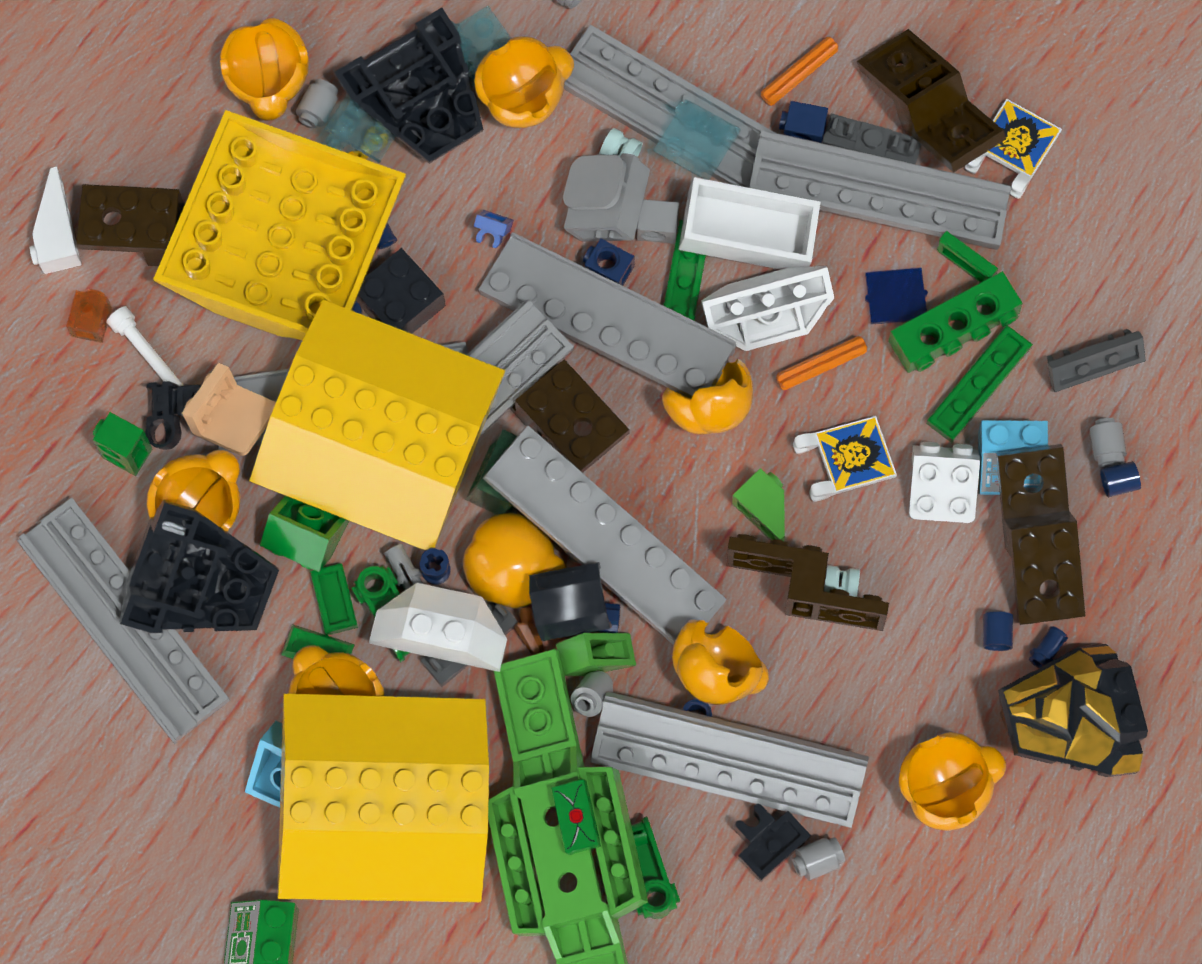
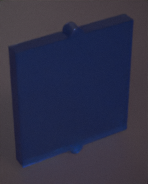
[865,268,928,325]

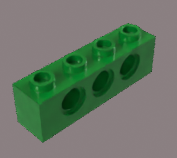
[888,271,1023,373]

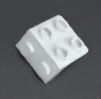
[909,442,980,523]

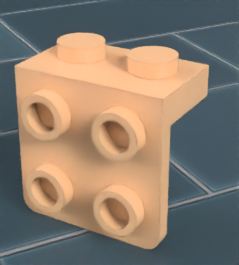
[182,363,276,456]

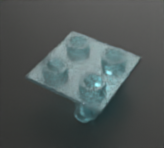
[451,6,512,87]
[324,95,396,163]
[653,99,741,180]

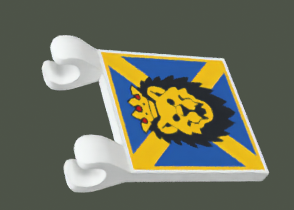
[965,99,1062,199]
[793,416,897,502]

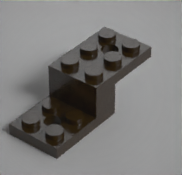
[857,29,1006,173]
[76,184,185,266]
[510,359,630,473]
[996,444,1086,625]
[726,534,889,631]

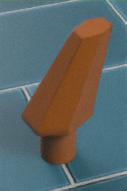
[514,608,545,655]

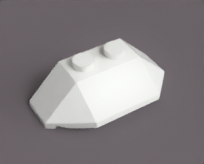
[701,266,834,351]
[369,583,507,672]

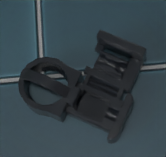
[145,381,202,450]

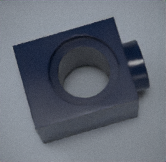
[779,101,828,143]
[583,238,635,286]

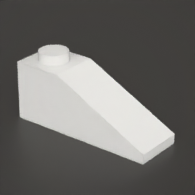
[29,167,82,274]

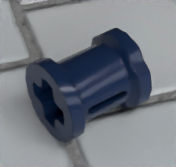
[419,548,451,585]

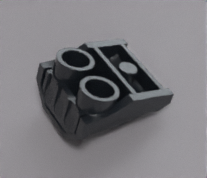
[529,562,612,641]

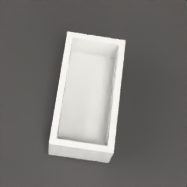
[679,177,821,270]

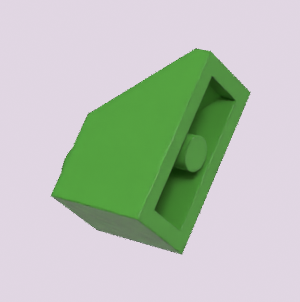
[732,468,785,541]
[556,633,636,676]

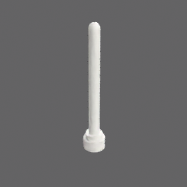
[106,306,184,390]

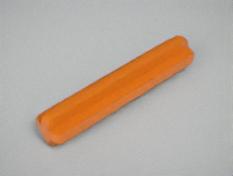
[761,37,839,106]
[776,336,867,390]

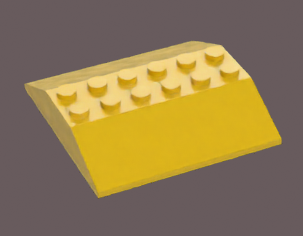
[154,110,406,340]
[249,299,506,551]
[277,694,489,902]

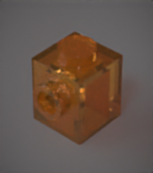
[66,289,112,343]

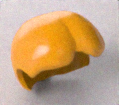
[220,18,309,121]
[474,36,574,128]
[662,359,753,435]
[147,450,240,532]
[463,513,566,608]
[672,619,769,705]
[288,646,385,696]
[899,732,1006,831]

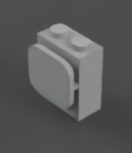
[563,153,650,241]

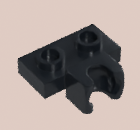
[733,803,811,882]

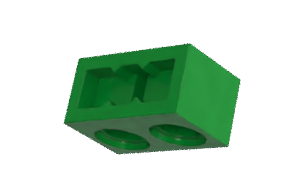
[93,412,153,476]

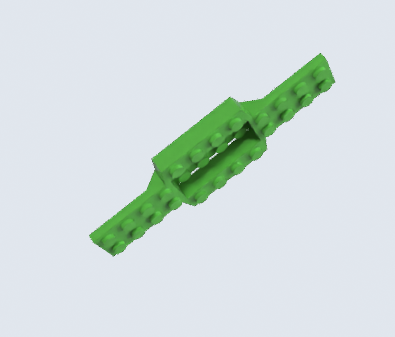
[488,649,648,964]

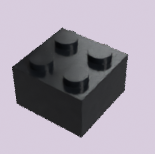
[356,248,446,334]

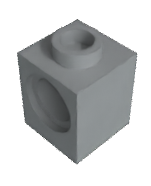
[636,200,679,244]

